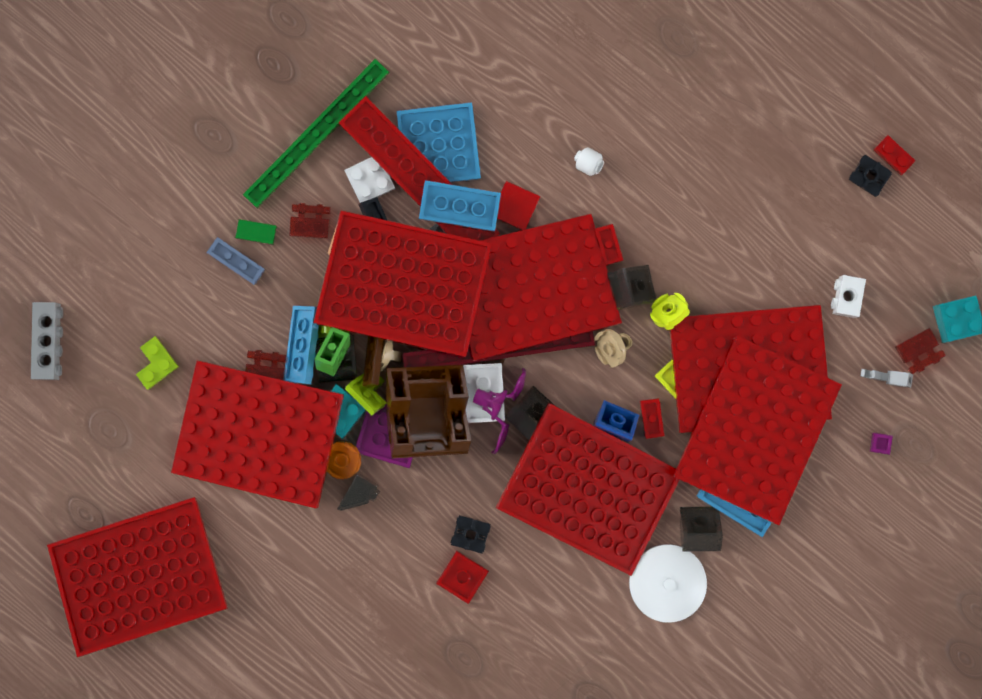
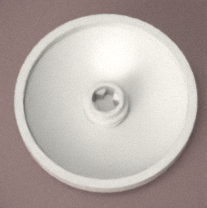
[629,544,707,622]

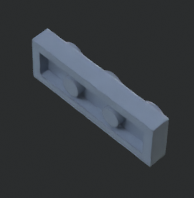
[207,237,265,285]

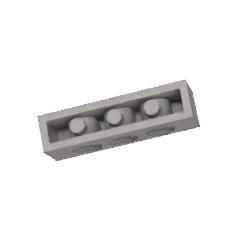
[31,302,63,380]

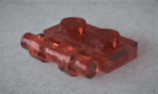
[289,203,331,239]
[895,328,946,374]
[245,350,286,380]

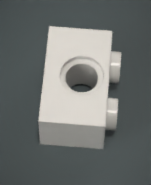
[831,275,866,318]

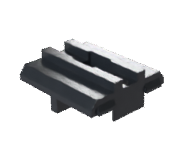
[849,155,892,197]
[450,515,491,554]

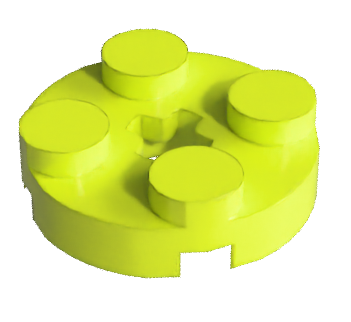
[650,293,690,330]

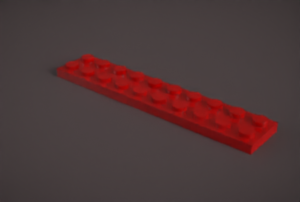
[339,96,500,241]

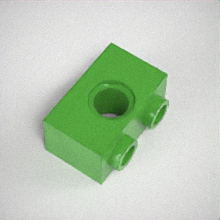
[315,327,351,376]

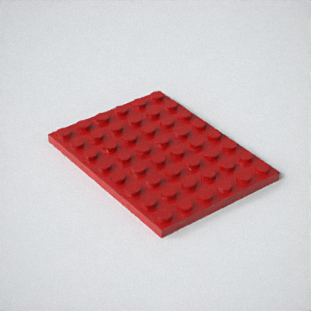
[314,211,492,358]
[469,214,622,361]
[669,305,832,433]
[673,336,842,525]
[171,360,344,509]
[496,403,679,576]
[47,497,228,657]

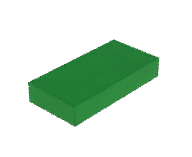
[235,219,277,245]

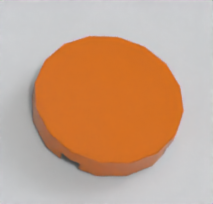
[327,441,361,480]

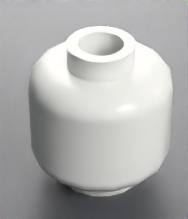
[574,147,604,176]

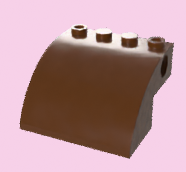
[386,365,471,459]

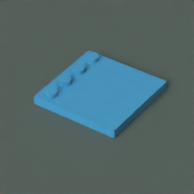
[396,102,481,182]

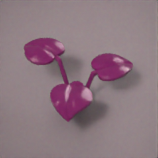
[473,368,526,454]

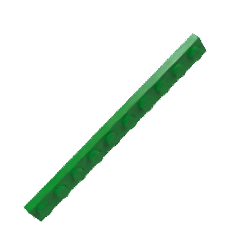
[243,59,389,209]

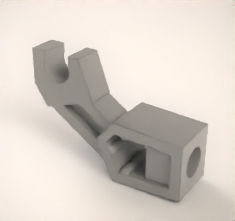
[860,369,913,388]

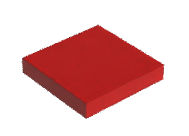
[497,181,541,230]
[436,550,489,604]

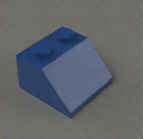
[593,400,639,442]

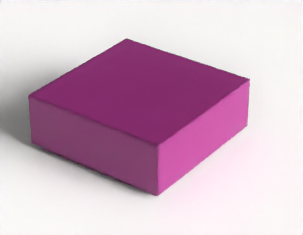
[870,433,893,455]

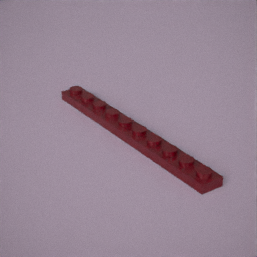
[402,331,595,368]

